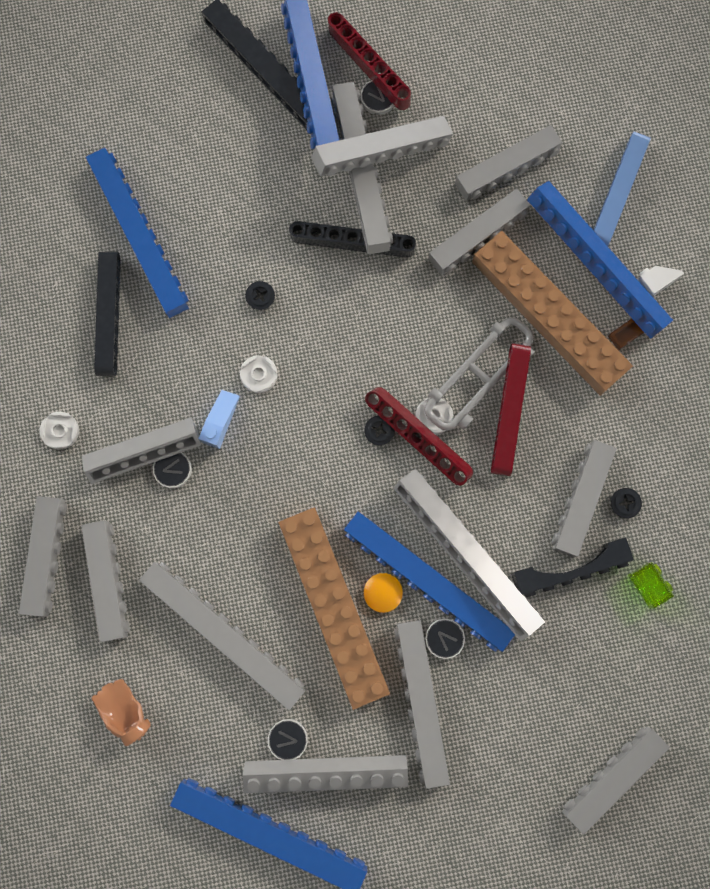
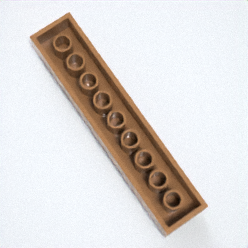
[472,231,633,396]
[278,507,390,710]

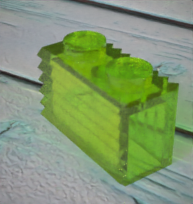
[628,562,674,609]

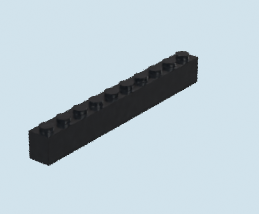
[201,0,336,135]

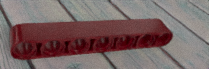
[328,12,411,110]
[491,343,531,477]
[365,387,473,486]

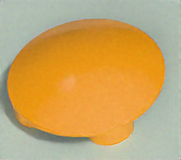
[364,573,403,613]

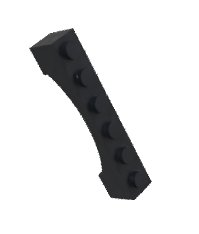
[511,537,634,598]

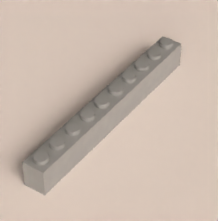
[333,82,393,255]
[393,469,544,641]
[139,562,306,711]

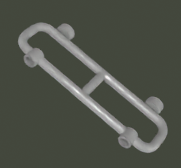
[425,318,535,431]

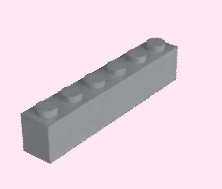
[455,125,563,201]
[428,188,531,276]
[82,417,201,484]
[551,440,617,558]
[19,496,67,617]
[81,520,130,642]
[562,726,670,835]

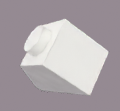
[638,266,684,297]

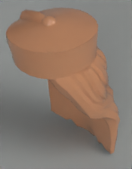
[91,679,151,746]

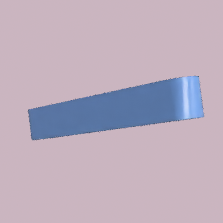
[593,131,651,246]

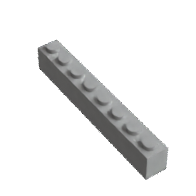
[311,116,453,177]
[394,620,450,789]
[242,755,408,793]

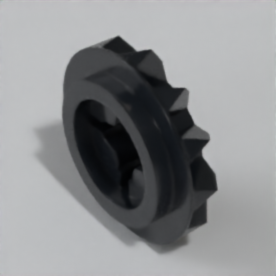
[245,281,275,311]
[364,415,395,446]
[610,488,642,519]

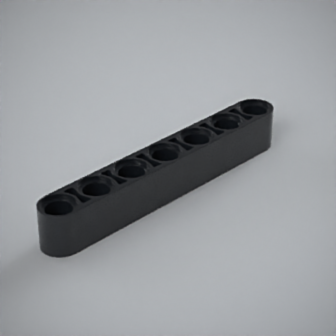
[289,221,416,258]
[94,251,121,376]

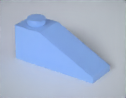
[199,390,240,449]

